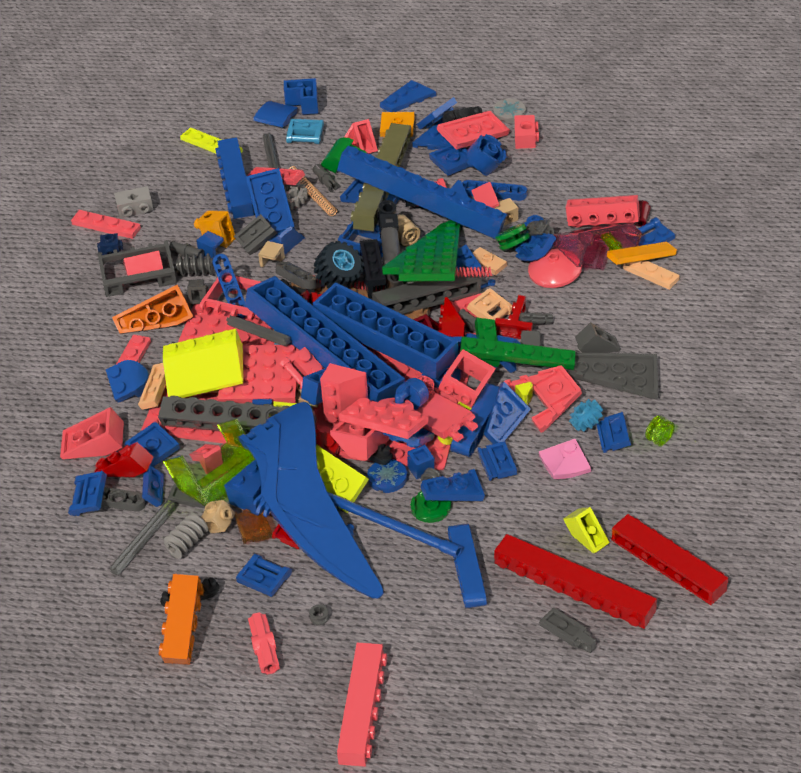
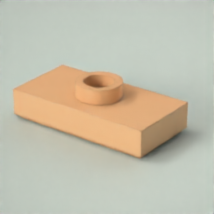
[473,247,507,276]

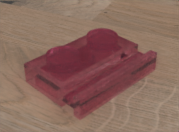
[580,239,611,271]

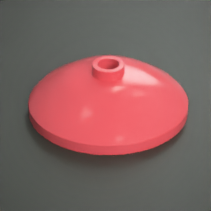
[528,248,582,288]

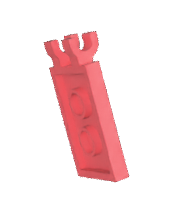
[415,393,478,442]

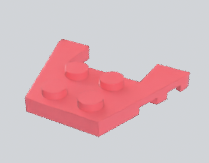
[503,365,582,433]

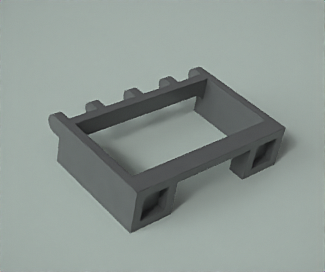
[97,240,177,297]

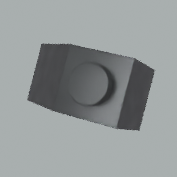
[575,322,621,353]

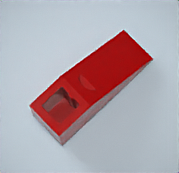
[438,297,465,337]
[94,442,154,477]

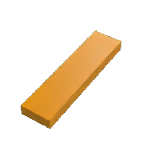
[607,242,677,265]

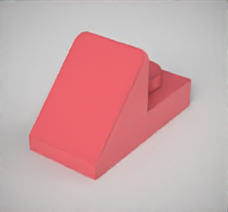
[189,444,223,474]

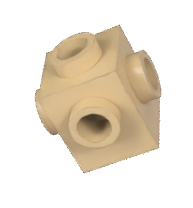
[201,500,235,533]

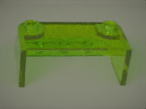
[163,418,255,506]

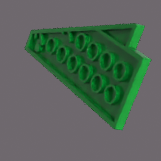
[382,220,460,281]

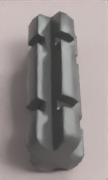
[519,313,553,324]

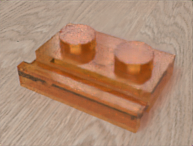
[234,509,272,544]

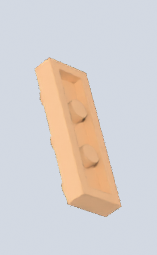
[623,260,680,290]
[138,363,166,410]

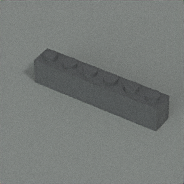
[372,268,481,314]

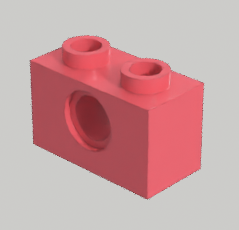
[514,115,539,149]

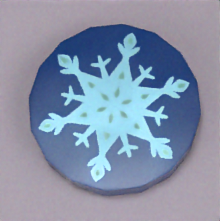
[367,459,408,493]

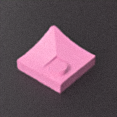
[539,439,591,479]

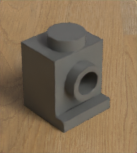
[187,279,208,304]

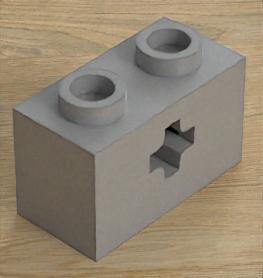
[114,186,153,218]

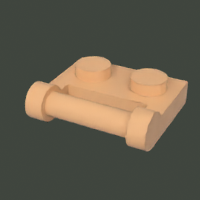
[467,288,512,320]

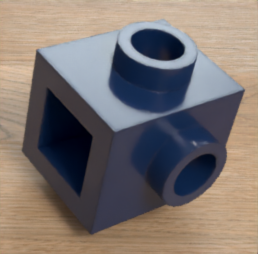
[97,233,123,255]

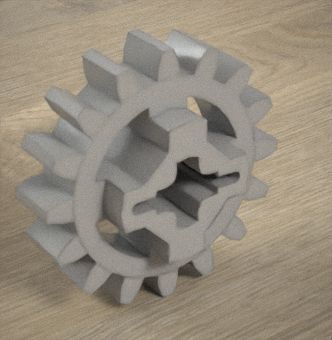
[284,181,308,210]

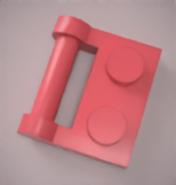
[279,347,325,390]

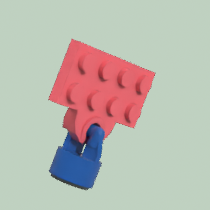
[339,378,429,439]

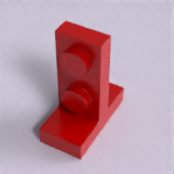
[495,295,533,339]

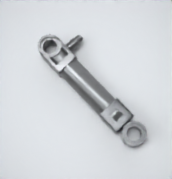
[378,200,403,289]

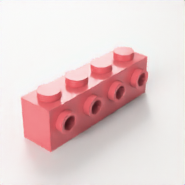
[566,195,640,227]

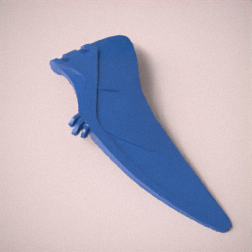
[238,402,384,599]

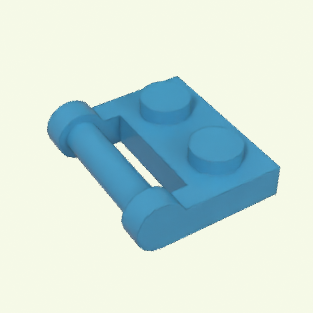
[286,119,324,144]

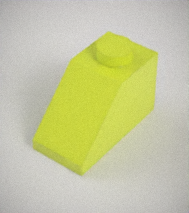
[563,507,610,553]

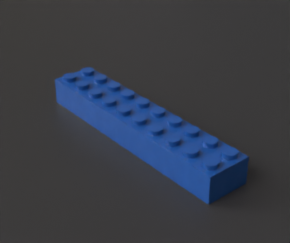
[245,276,405,402]

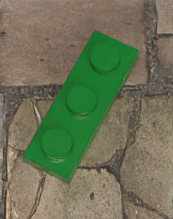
[475,317,500,367]

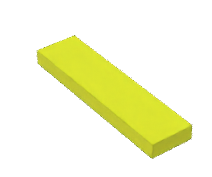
[180,127,243,153]

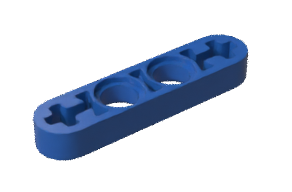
[462,180,527,201]
[212,254,247,319]

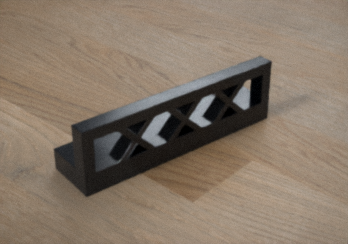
[360,239,386,299]

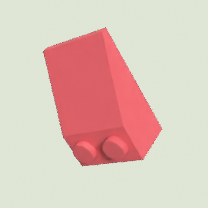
[60,407,124,459]

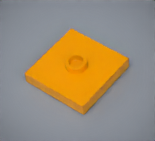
[380,112,415,137]

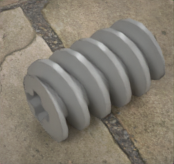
[164,514,208,559]

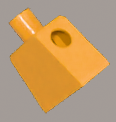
[194,210,235,248]

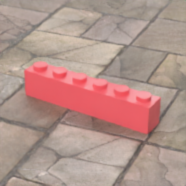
[337,643,387,767]

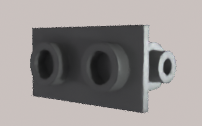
[525,220,554,236]

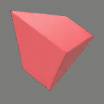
[344,119,378,154]

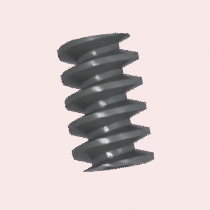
[176,253,214,276]

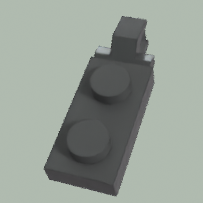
[539,608,596,653]

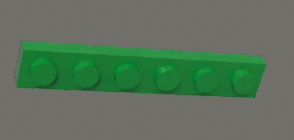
[460,337,575,370]

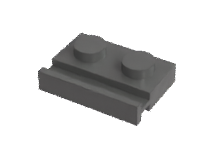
[234,214,277,255]

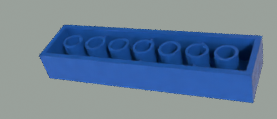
[313,282,458,380]

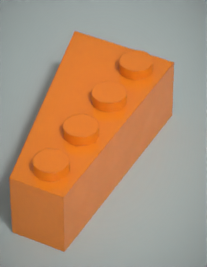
[159,574,204,665]

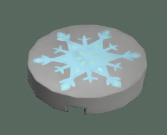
[493,99,526,123]

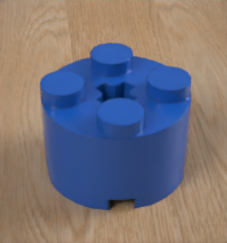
[467,134,506,176]

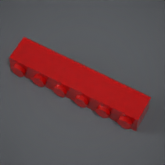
[611,514,728,605]

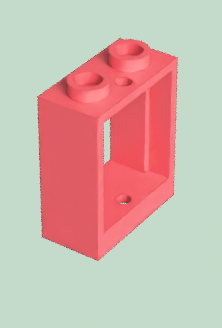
[438,349,496,408]

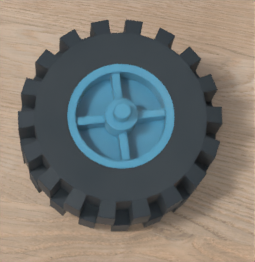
[314,241,364,289]

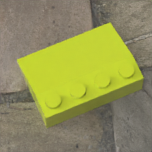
[163,329,243,398]

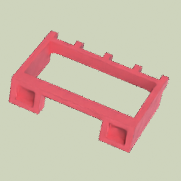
[199,274,271,329]

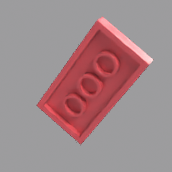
[437,111,510,150]

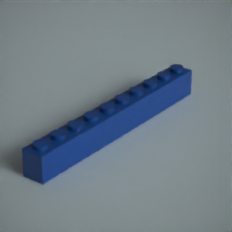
[337,146,507,239]

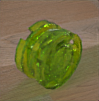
[645,415,675,447]

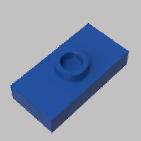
[142,465,164,507]

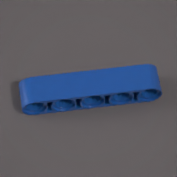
[451,383,499,457]
[448,523,487,609]

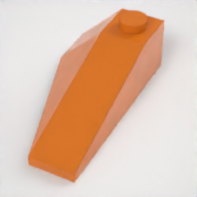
[112,285,194,334]

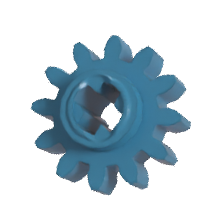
[569,399,603,432]

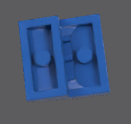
[253,101,298,128]

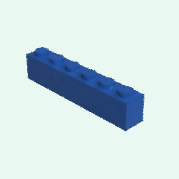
[215,137,254,219]

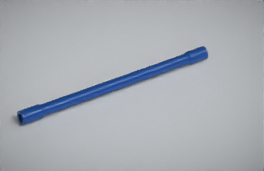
[327,492,462,558]

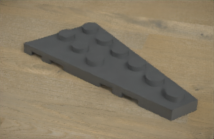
[542,352,658,400]

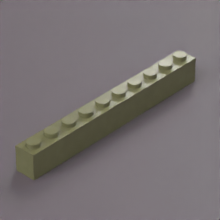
[350,123,411,231]

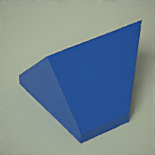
[263,226,305,254]

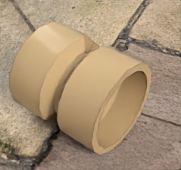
[397,214,420,247]

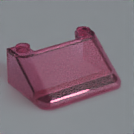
[553,223,642,267]

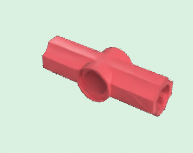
[248,612,280,675]

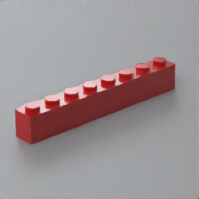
[494,534,657,629]

